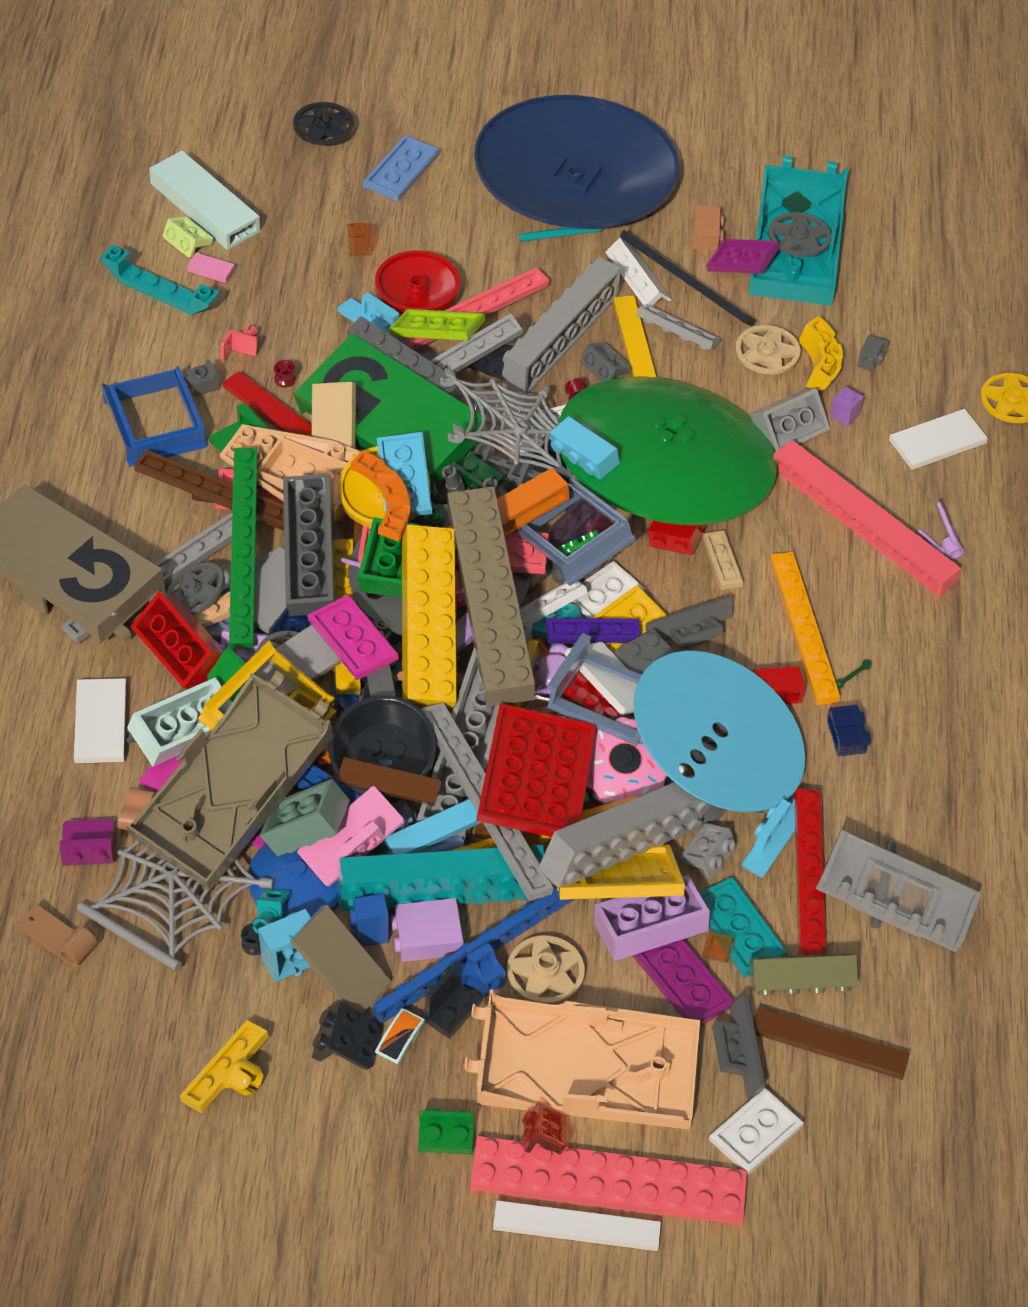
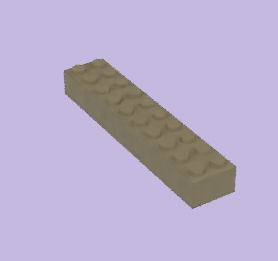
[447,487,535,707]

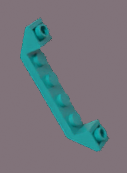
[100,244,220,315]

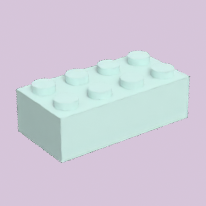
[127,677,232,767]

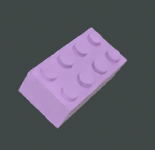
[594,875,710,961]

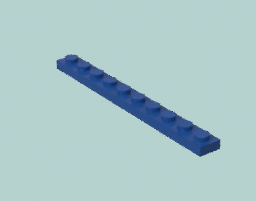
[373,888,575,1024]

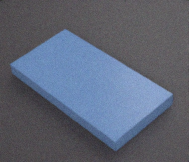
[363,135,440,202]

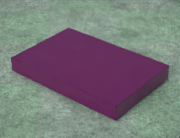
[706,239,780,274]

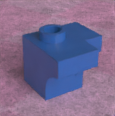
[461,943,506,997]

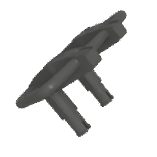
[431,442,541,505]

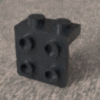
[312,1002,383,1070]

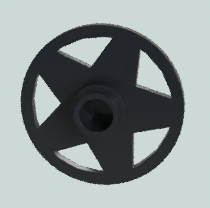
[293,102,354,145]

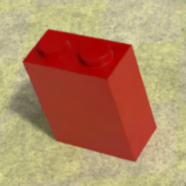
[647,520,707,555]

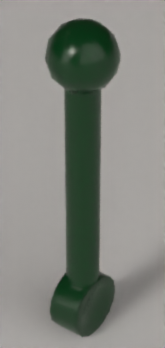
[836,660,872,689]

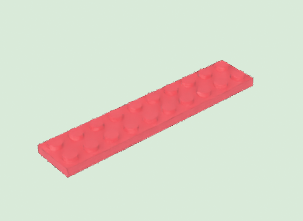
[470,1136,747,1225]

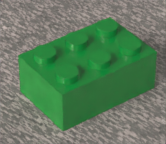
[358,517,420,598]

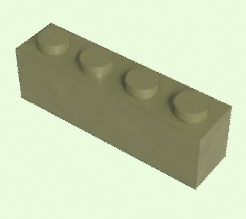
[750,953,858,995]

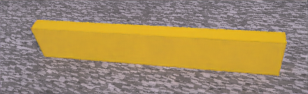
[613,296,656,377]

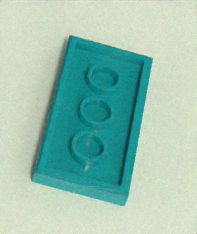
[699,877,788,978]

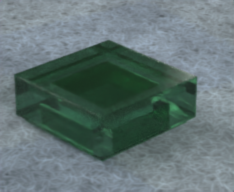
[781,191,811,213]

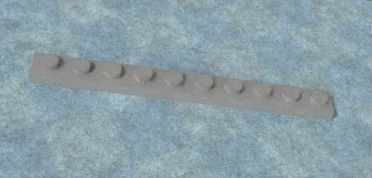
[62,513,259,644]
[421,703,554,901]

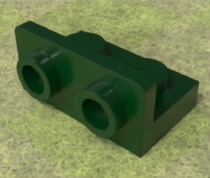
[451,453,505,490]

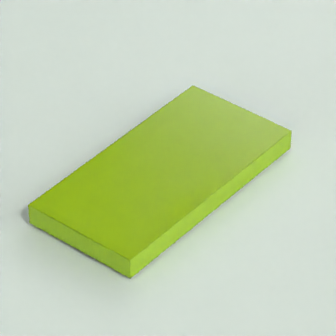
[388,309,486,341]

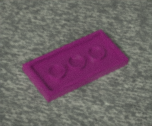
[632,939,735,1026]

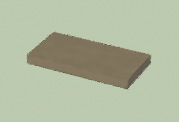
[290,905,391,1013]

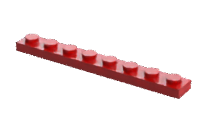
[794,788,826,955]

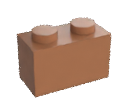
[693,205,724,250]

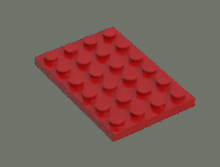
[476,703,596,837]

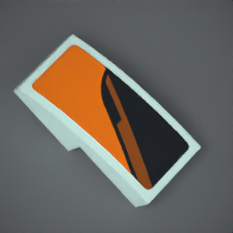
[375,1008,426,1066]

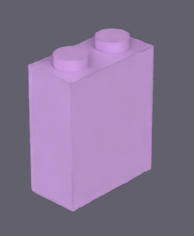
[390,898,463,962]

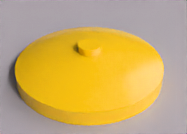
[338,446,431,528]

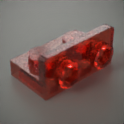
[522,1101,566,1155]

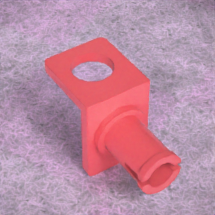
[220,325,258,361]

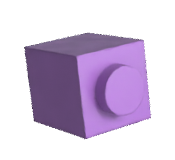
[830,386,864,427]

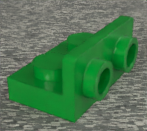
[418,1108,474,1155]

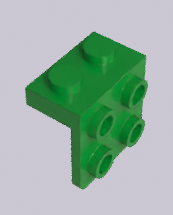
[209,403,270,454]

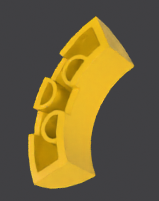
[798,316,843,391]

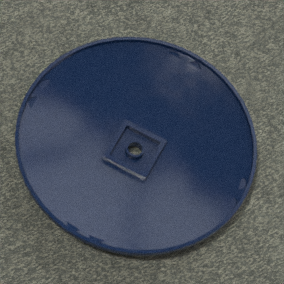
[474,95,679,229]

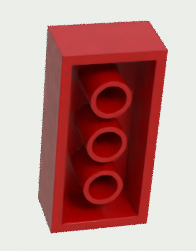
[131,591,224,689]

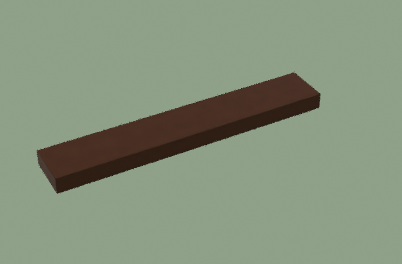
[753,1007,910,1080]

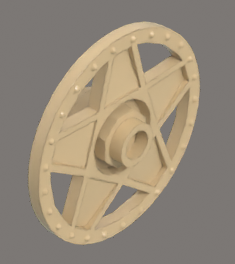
[735,325,800,375]
[507,935,585,1005]

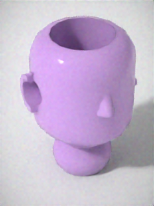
[532,643,568,698]

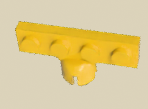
[180,1020,269,1113]

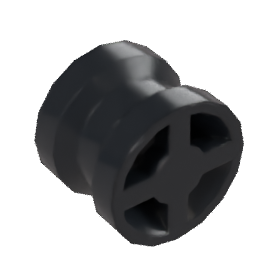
[241,923,261,956]

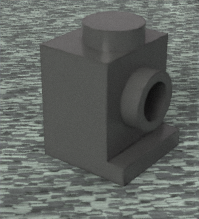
[857,335,889,372]
[183,360,219,397]

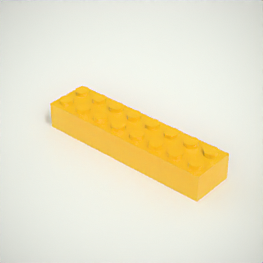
[402,525,456,714]

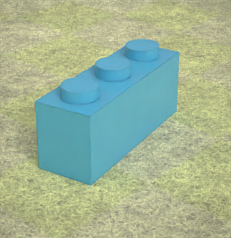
[549,416,620,480]

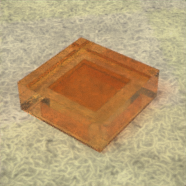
[702,932,735,963]

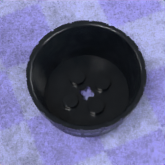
[328,695,436,803]

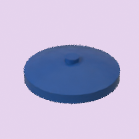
[248,844,339,918]

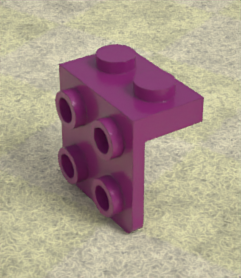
[59,819,114,866]

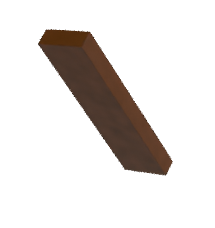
[337,757,441,806]

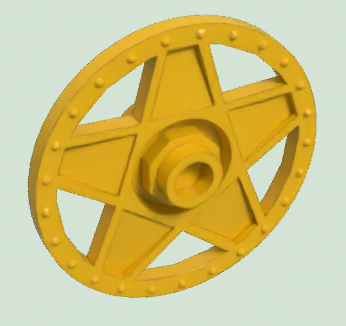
[981,373,1028,423]

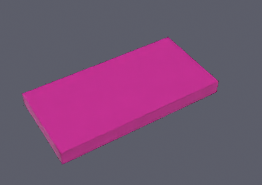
[307,594,398,680]

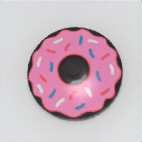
[585,716,671,806]

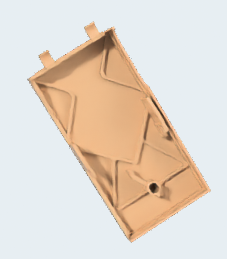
[464,990,700,1130]

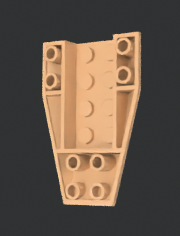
[220,424,361,521]

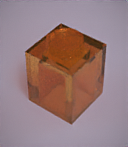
[347,222,371,257]

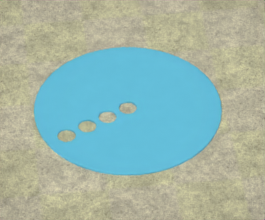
[633,651,805,812]

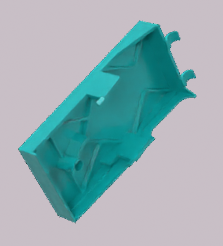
[748,155,848,306]

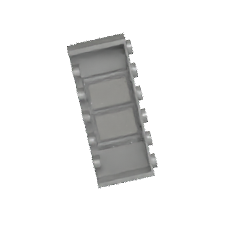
[816,830,981,952]

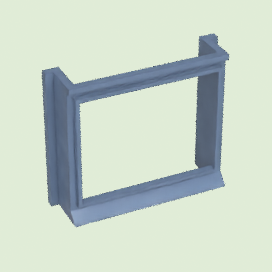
[515,478,636,586]
[547,633,641,746]

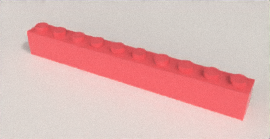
[773,440,961,597]

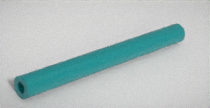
[519,227,602,242]

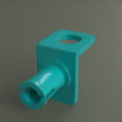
[253,889,291,934]

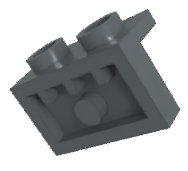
[580,342,633,382]

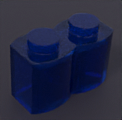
[827,704,871,757]

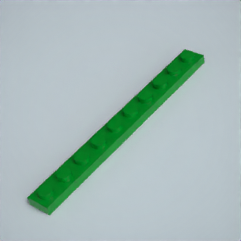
[229,447,258,648]

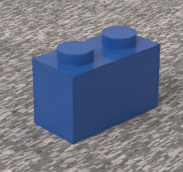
[349,894,389,947]

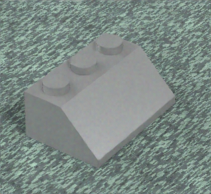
[750,388,830,452]

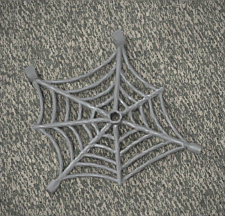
[440,368,583,485]

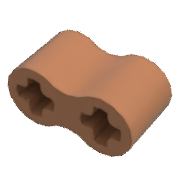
[118,787,156,831]

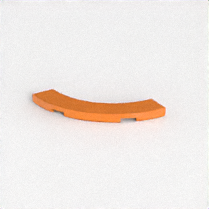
[351,450,410,542]

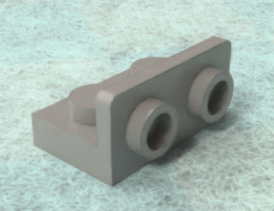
[680,823,736,879]

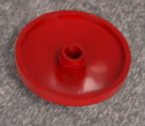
[375,250,460,314]

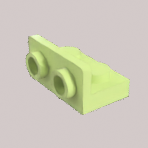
[163,217,213,258]

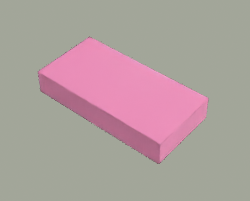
[187,253,235,283]

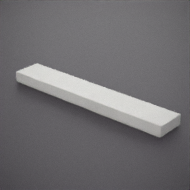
[493,1201,661,1251]

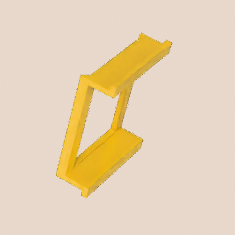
[198,640,335,731]

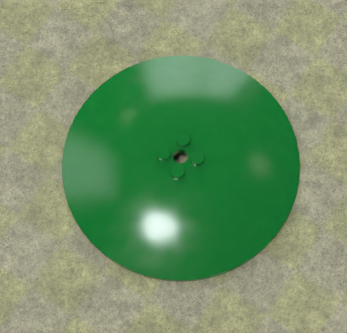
[558,377,777,525]

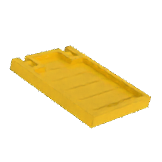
[557,845,685,900]

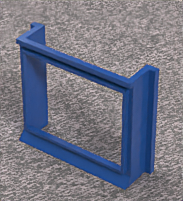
[101,366,207,467]

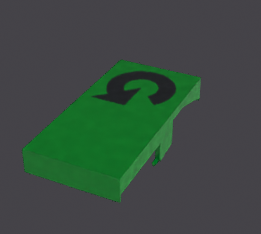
[293,334,488,491]

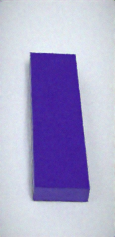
[545,618,641,643]

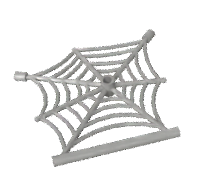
[76,841,274,971]

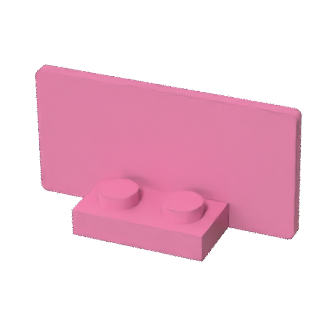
[297,786,405,887]

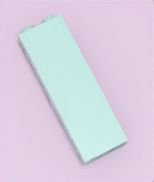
[149,151,260,250]

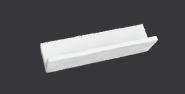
[605,238,672,306]

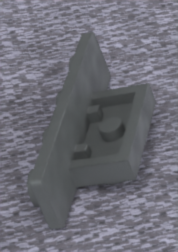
[646,596,733,648]
[712,995,765,1099]

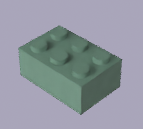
[260,779,350,856]

